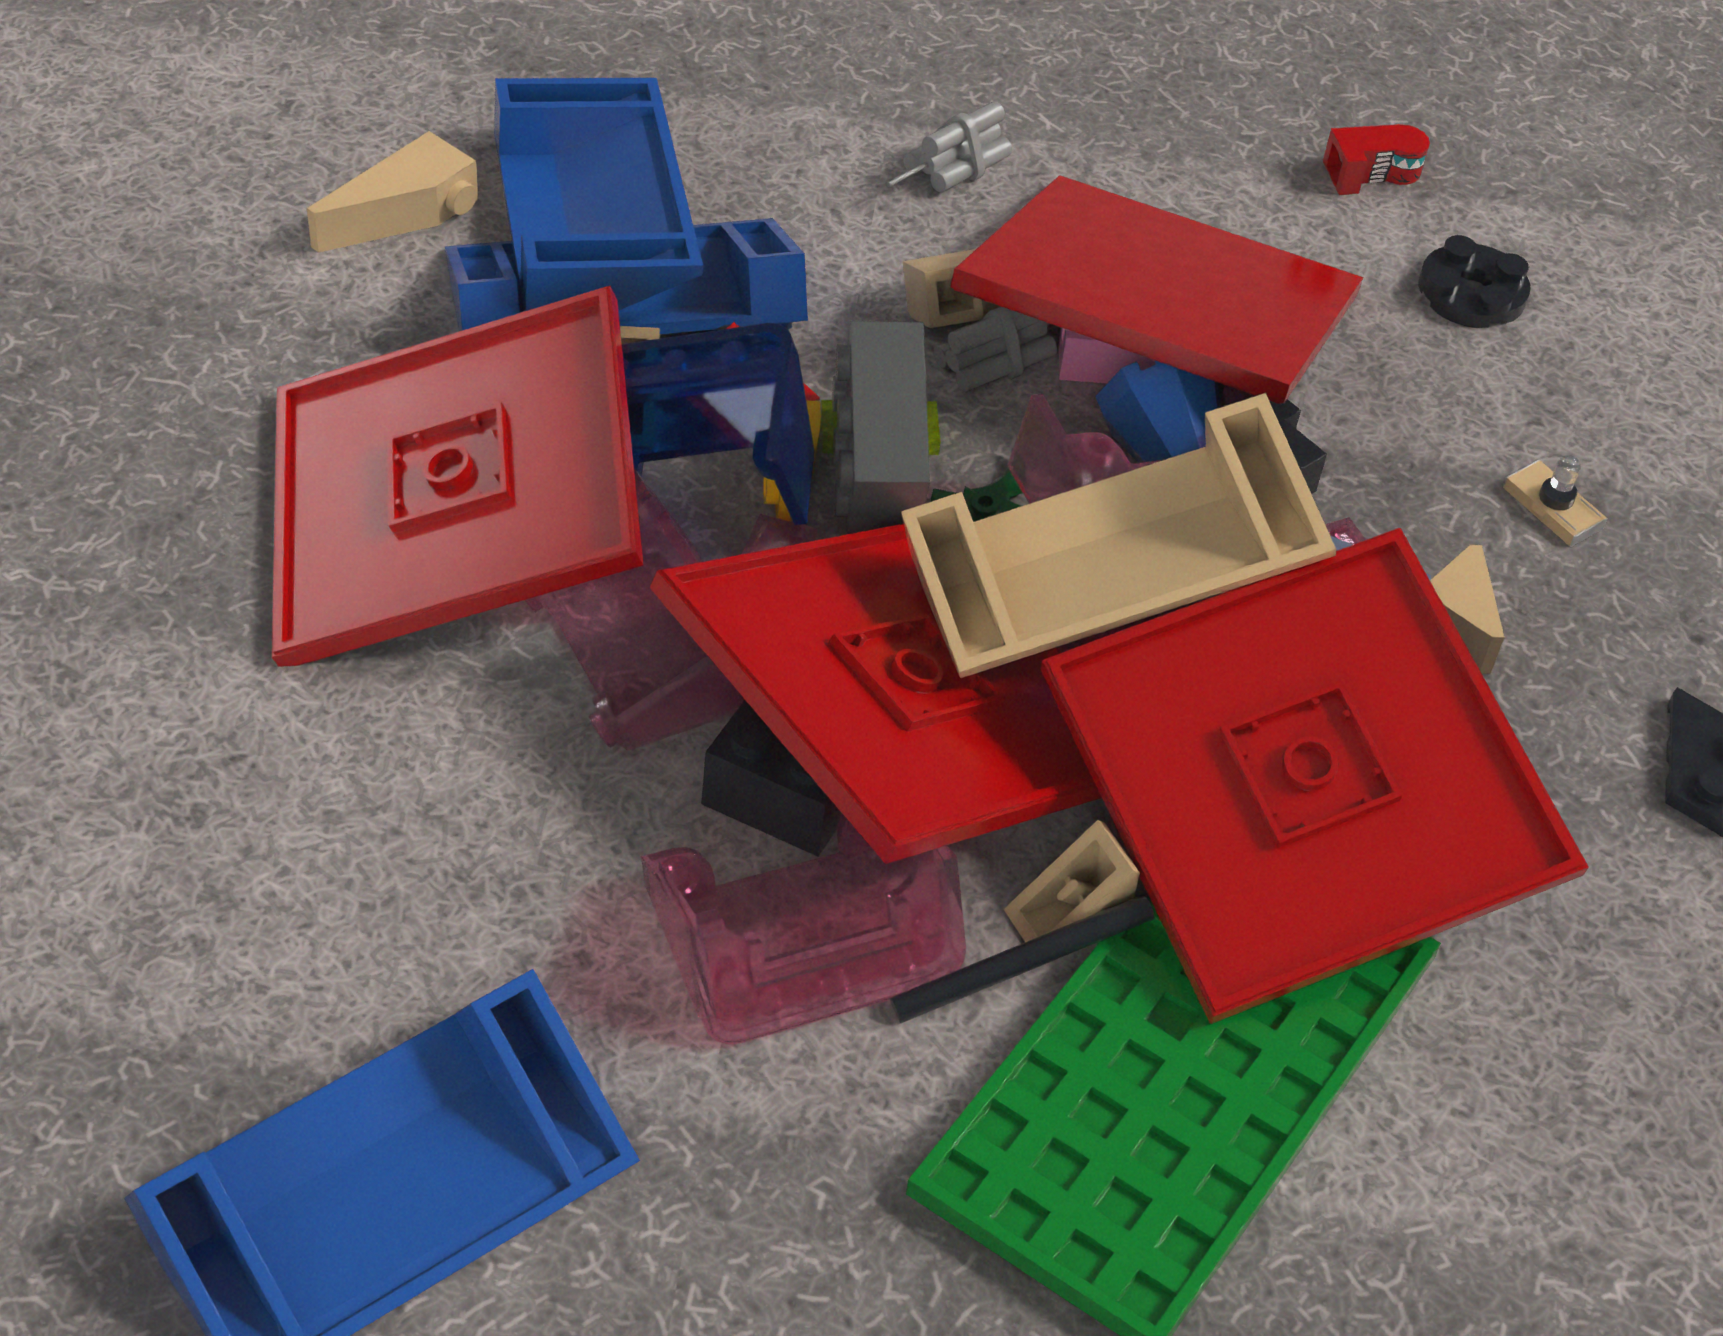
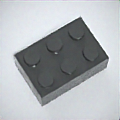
[832,321,930,534]

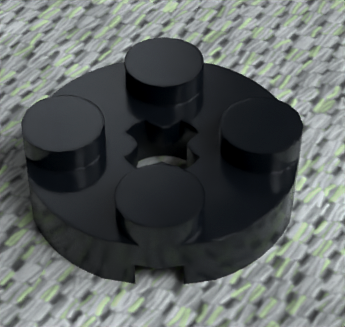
[1418,235,1531,328]

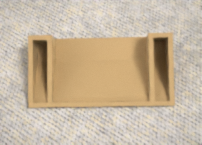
[901,393,1336,678]

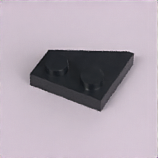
[1665,687,1723,837]

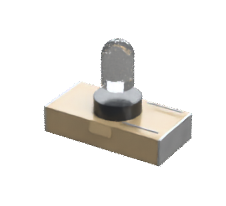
[1503,455,1608,547]

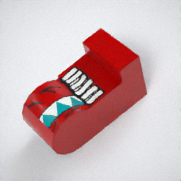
[1323,124,1430,195]

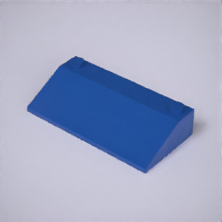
[494,78,703,312]
[445,218,808,335]
[124,969,640,1336]

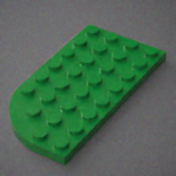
[906,895,1441,1336]

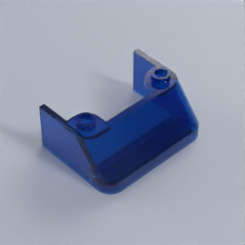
[622,323,815,525]

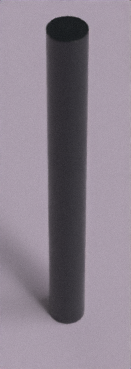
[890,894,1155,1024]

